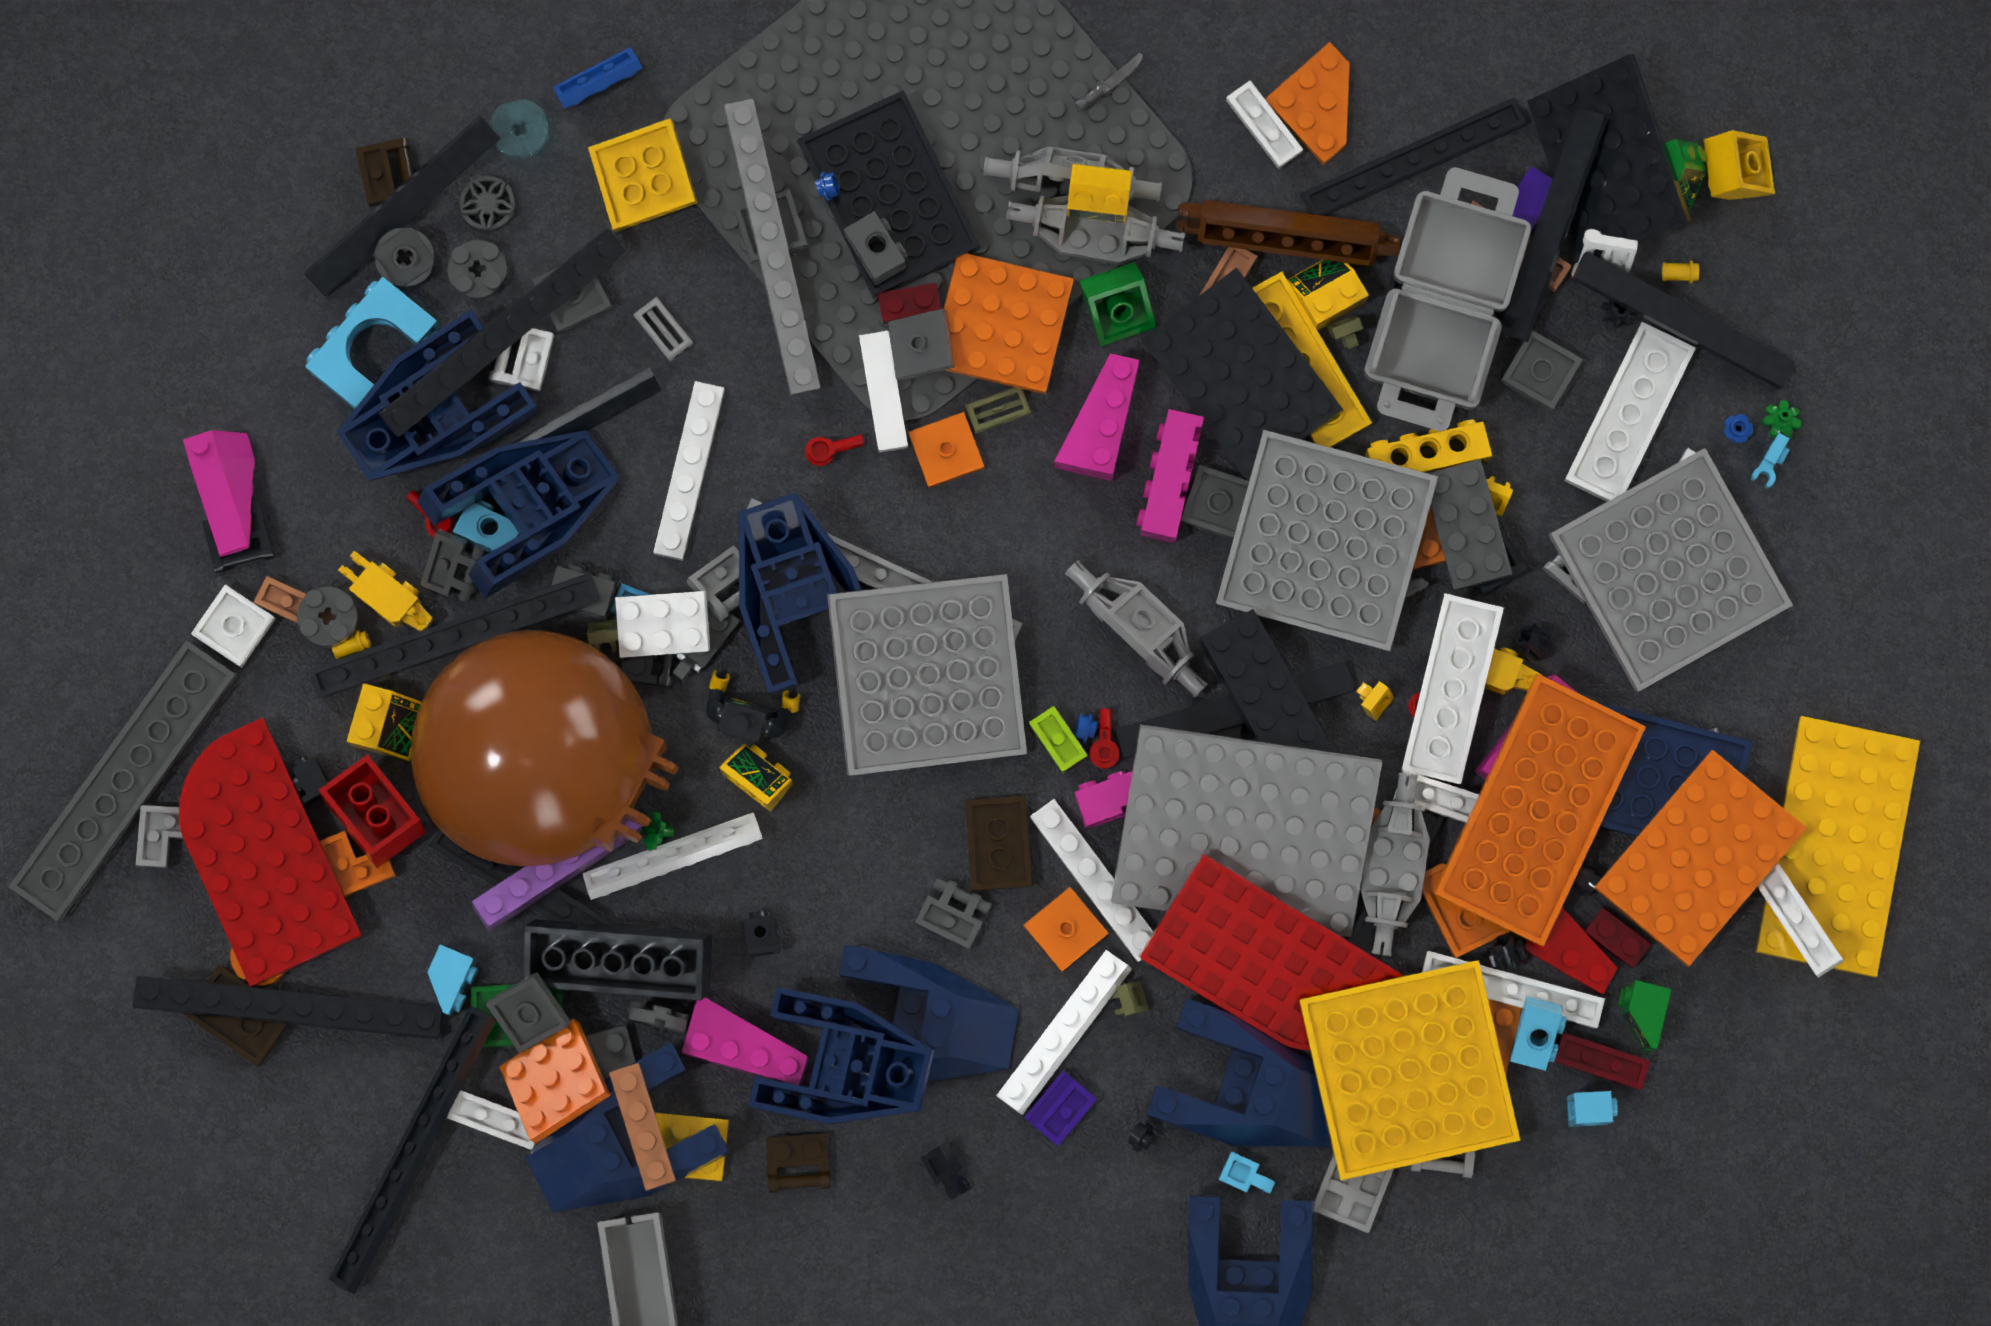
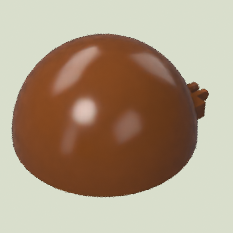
[411,630,679,866]

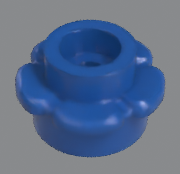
[816,171,840,200]
[1724,414,1753,443]
[1075,713,1097,743]

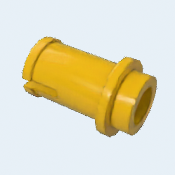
[1662,260,1699,284]
[332,630,371,660]

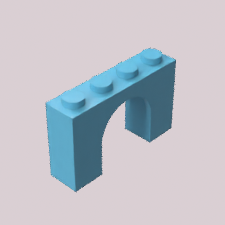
[305,277,441,409]

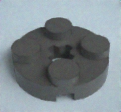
[374,227,434,286]
[448,240,508,300]
[297,587,359,648]
[627,1001,690,1033]

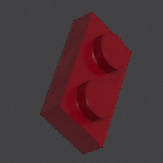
[878,283,941,324]
[1585,907,1651,969]

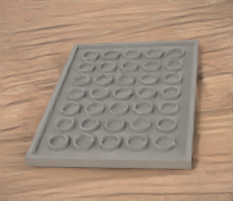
[1111,724,1382,937]

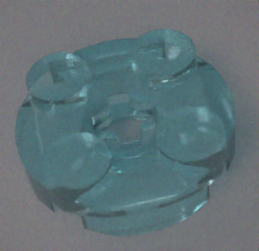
[490,99,550,160]

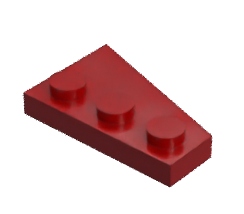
[1524,907,1618,995]

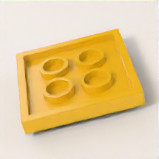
[588,118,698,232]

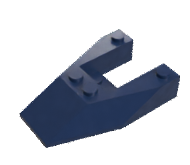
[337,309,540,481]
[417,430,620,598]
[739,492,862,694]
[839,945,1019,1081]
[748,987,934,1124]
[1146,998,1331,1147]
[525,1042,731,1213]
[1188,1196,1315,1326]

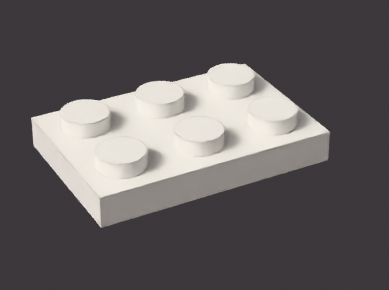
[615,591,711,658]

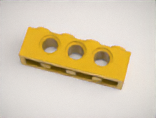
[1365,419,1492,473]

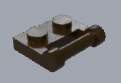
[356,138,413,207]
[766,1133,830,1193]

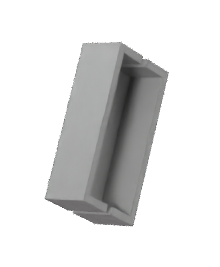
[597,1212,678,1326]

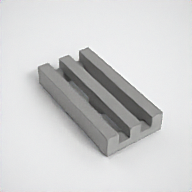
[633,297,693,362]

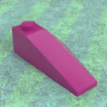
[183,430,256,557]

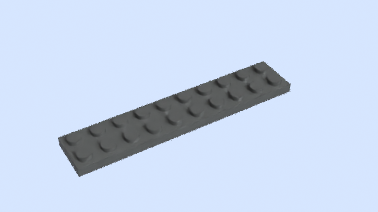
[9,640,237,922]

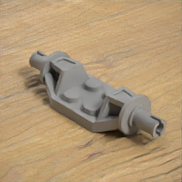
[983,146,1162,206]
[1006,195,1185,265]
[1065,560,1208,698]
[1361,772,1430,956]

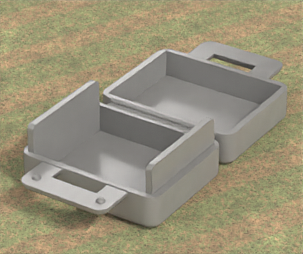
[1364,167,1531,431]

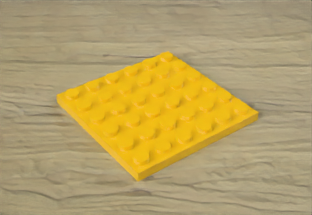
[1299,960,1520,1180]

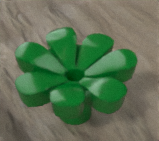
[1762,400,1801,438]
[642,811,674,851]

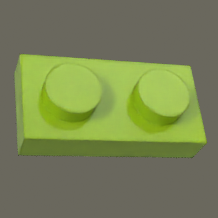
[1029,706,1088,774]

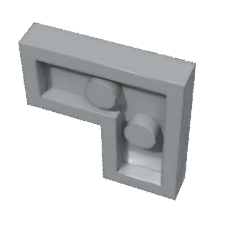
[136,805,183,868]

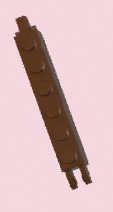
[1175,200,1401,266]

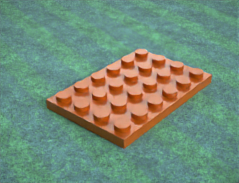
[1594,750,1807,967]

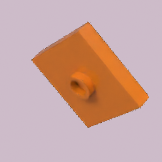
[908,412,985,489]
[1023,887,1109,972]

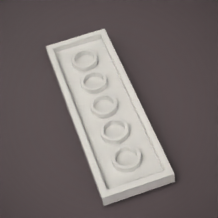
[1564,322,1696,502]
[1402,593,1504,784]

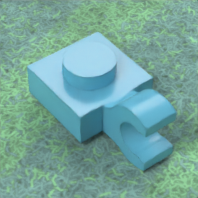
[1751,433,1790,489]
[1219,1152,1275,1194]

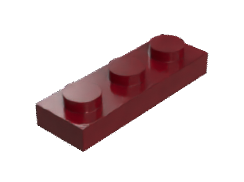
[1554,1032,1650,1091]

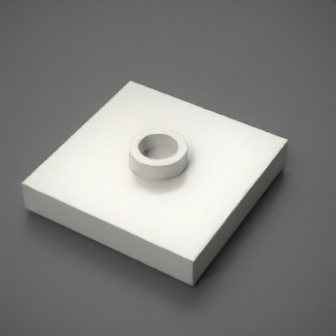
[191,585,276,668]

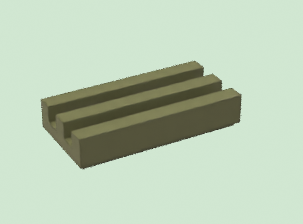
[965,387,1031,434]

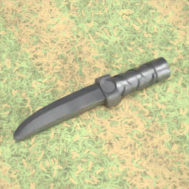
[1074,53,1142,112]

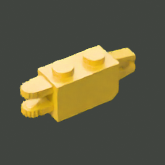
[338,551,434,631]
[1484,647,1542,695]

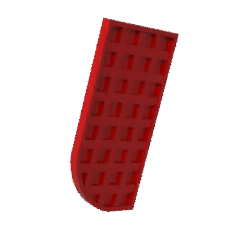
[179,717,362,988]
[1139,853,1406,1051]

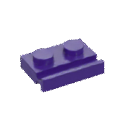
[1024,1071,1097,1146]

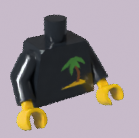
[706,670,801,742]

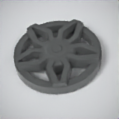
[459,176,516,231]

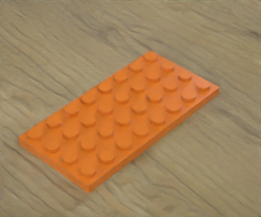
[1433,674,1646,946]

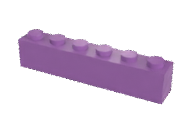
[472,820,642,932]

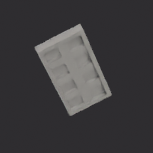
[1314,1153,1394,1234]

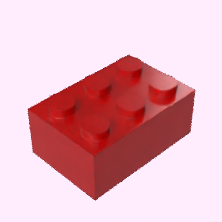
[319,754,426,868]

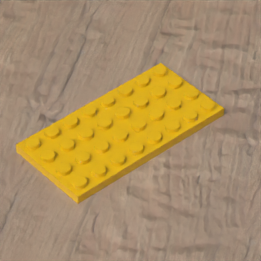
[1755,716,1920,978]

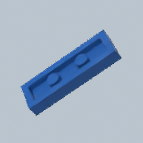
[552,47,642,109]

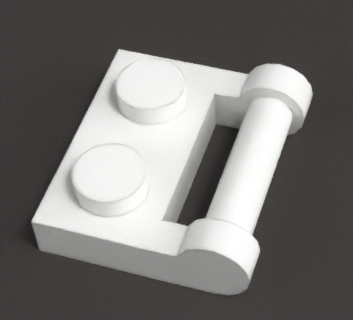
[1571,229,1638,277]
[488,328,554,392]

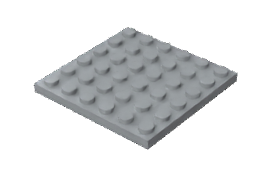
[1216,430,1438,651]
[1548,448,1793,692]
[827,574,1027,776]

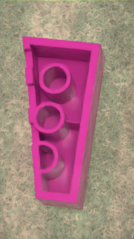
[1054,354,1139,481]
[1136,409,1204,543]
[1074,771,1132,830]
[682,998,809,1086]

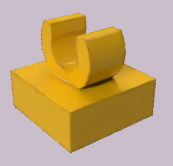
[1486,476,1513,517]
[1356,681,1394,721]

